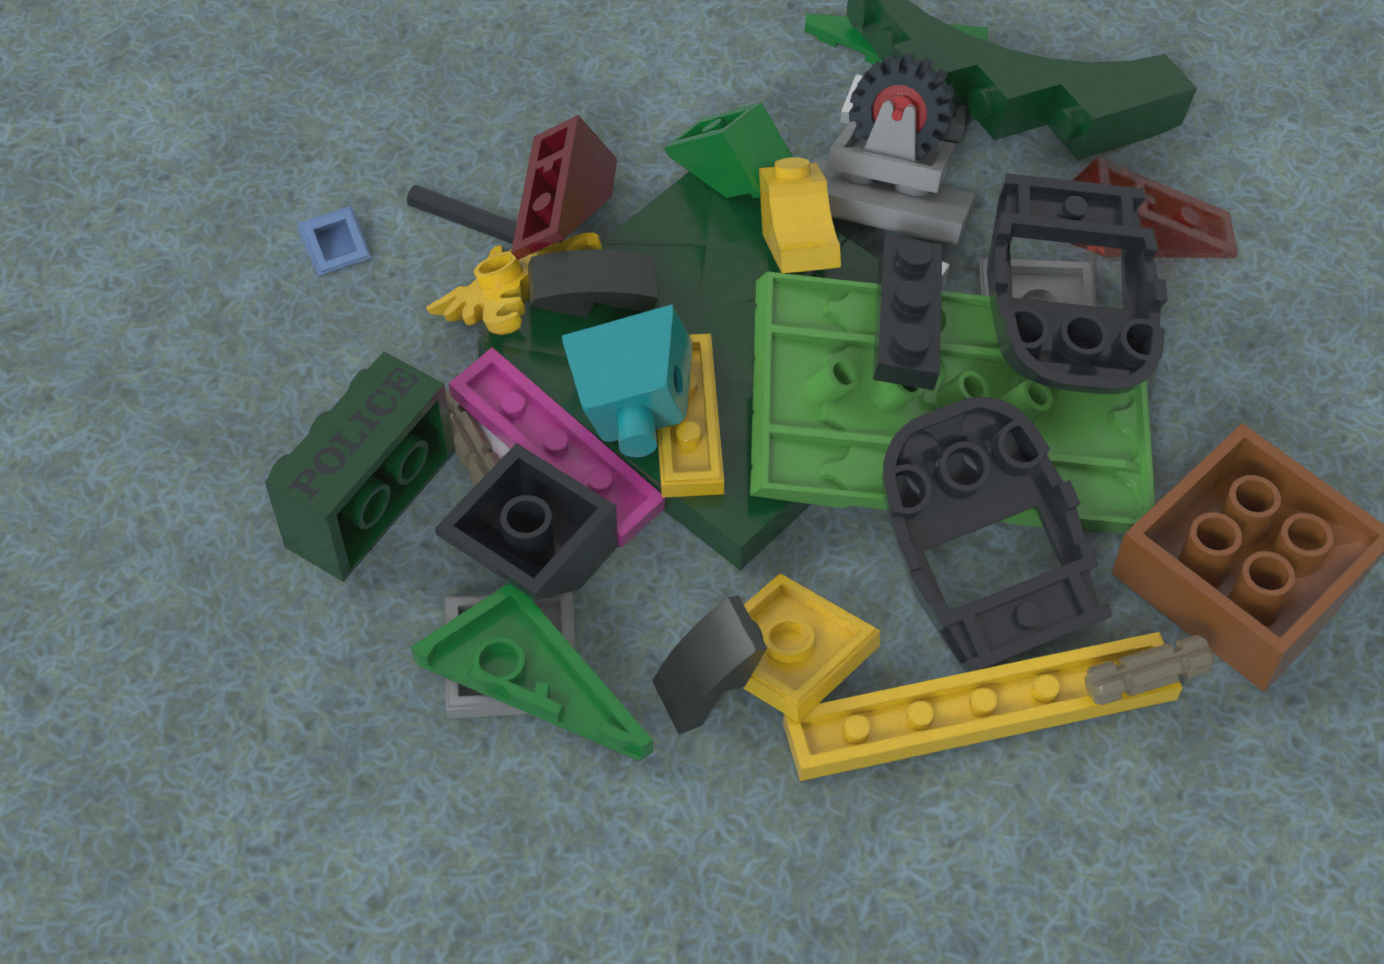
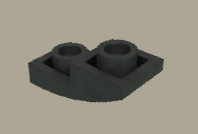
[528,250,659,318]
[652,595,767,734]

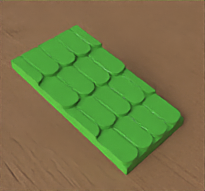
[750,272,1155,533]

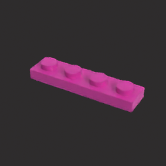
[448,347,666,548]

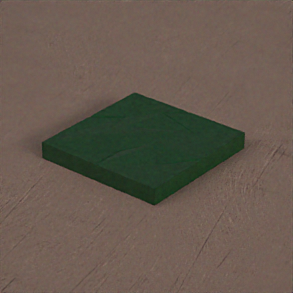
[477,172,878,571]

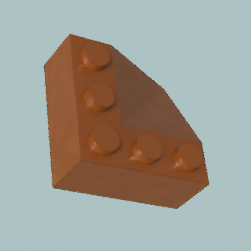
[1111,423,1384,692]

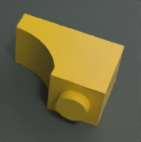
[759,157,841,274]

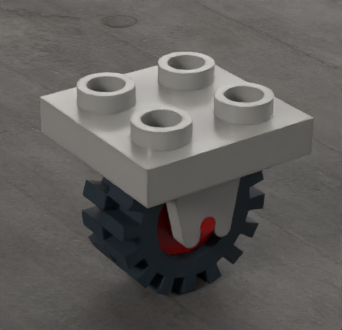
[827,53,956,196]

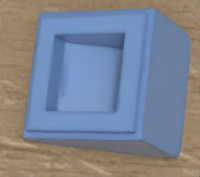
[297,205,372,276]

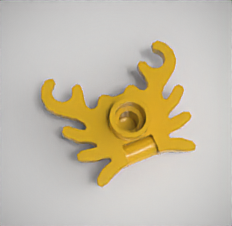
[426,232,602,335]

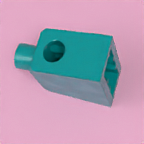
[562,304,692,457]

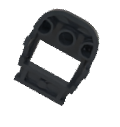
[986,173,1168,395]
[882,397,1112,672]

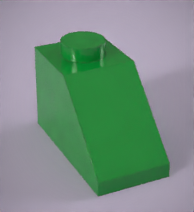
[663,102,793,199]

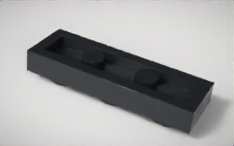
[873,235,942,390]

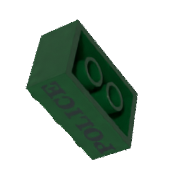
[265,351,455,582]

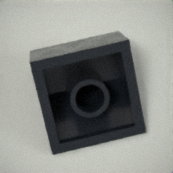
[435,443,618,601]

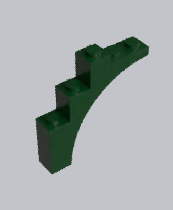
[846,0,1197,160]

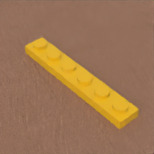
[783,632,1183,781]

